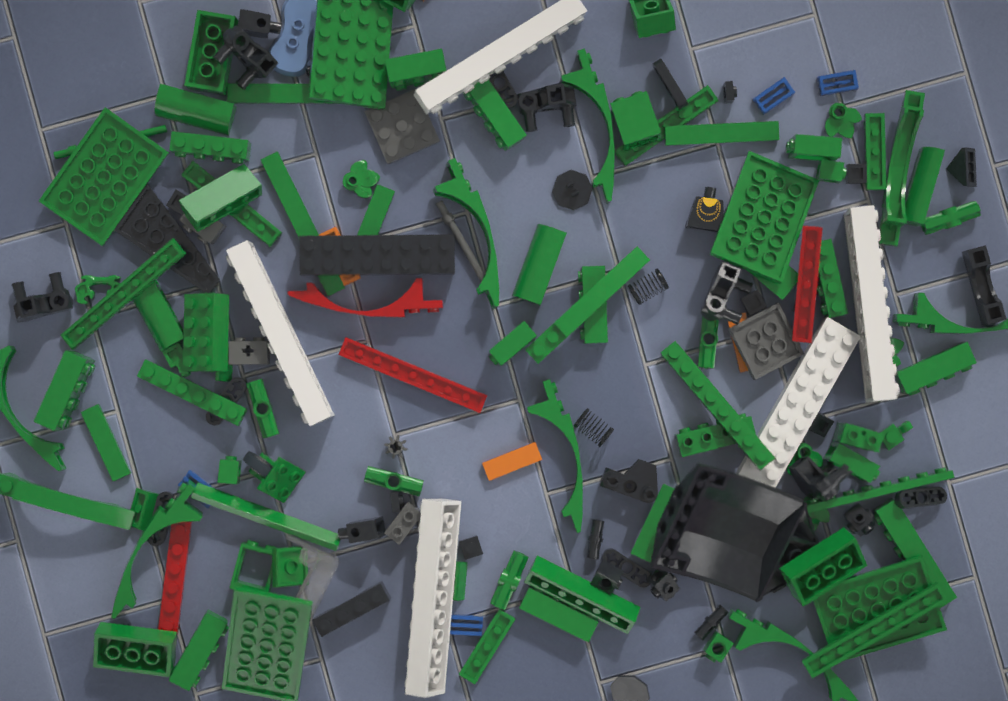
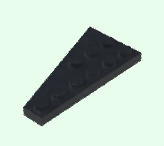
[114,184,220,293]

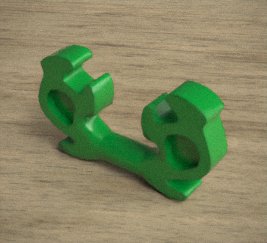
[75,275,121,304]

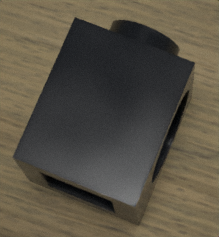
[590,560,623,595]

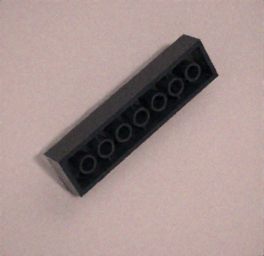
[299,234,455,276]

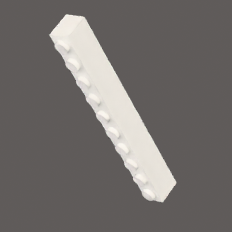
[414,0,587,115]

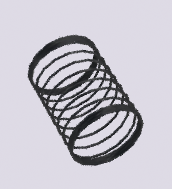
[628,268,669,305]
[573,408,614,447]

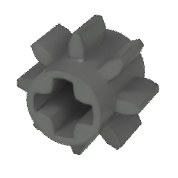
[384,435,408,459]

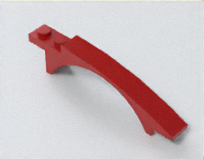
[288,278,443,318]

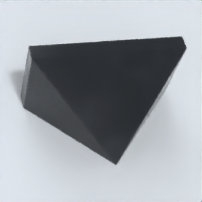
[946,147,977,187]

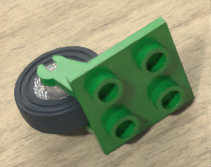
[243,451,306,503]

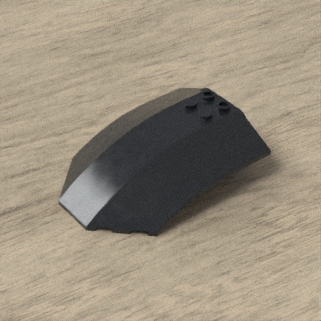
[650,463,819,603]

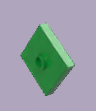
[272,546,308,588]

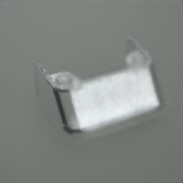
[286,534,339,622]

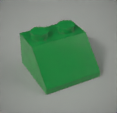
[629,0,676,38]

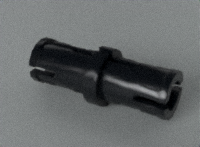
[587,519,605,559]
[694,604,729,640]

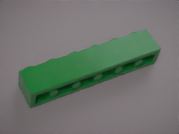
[872,498,957,608]
[524,555,640,634]

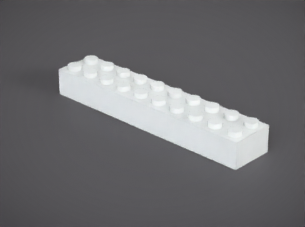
[844,205,899,403]
[226,240,334,426]
[735,317,861,488]
[405,499,461,698]

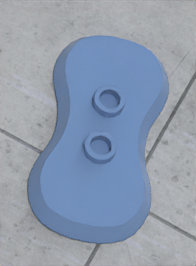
[269,0,316,77]

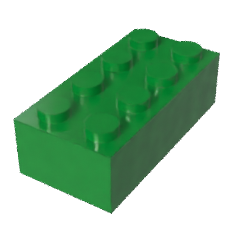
[184,10,239,96]
[183,293,229,372]
[33,350,96,431]
[780,527,867,607]
[93,622,177,677]

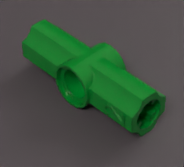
[921,201,981,235]
[697,316,719,369]
[246,379,280,439]
[364,466,424,497]
[490,550,529,610]

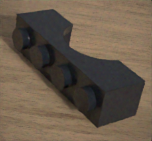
[962,245,1007,325]
[312,581,391,637]

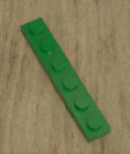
[137,359,248,426]

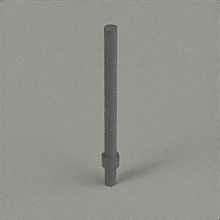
[436,200,485,282]

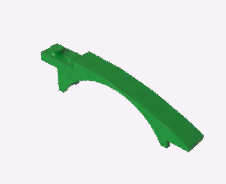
[561,48,615,204]
[878,90,925,247]
[433,158,499,310]
[525,246,650,364]
[893,292,1008,334]
[0,346,67,471]
[527,379,583,533]
[0,472,136,530]
[111,480,203,619]
[727,609,858,701]

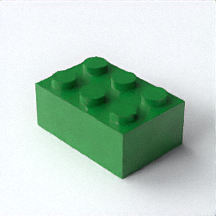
[385,48,446,91]

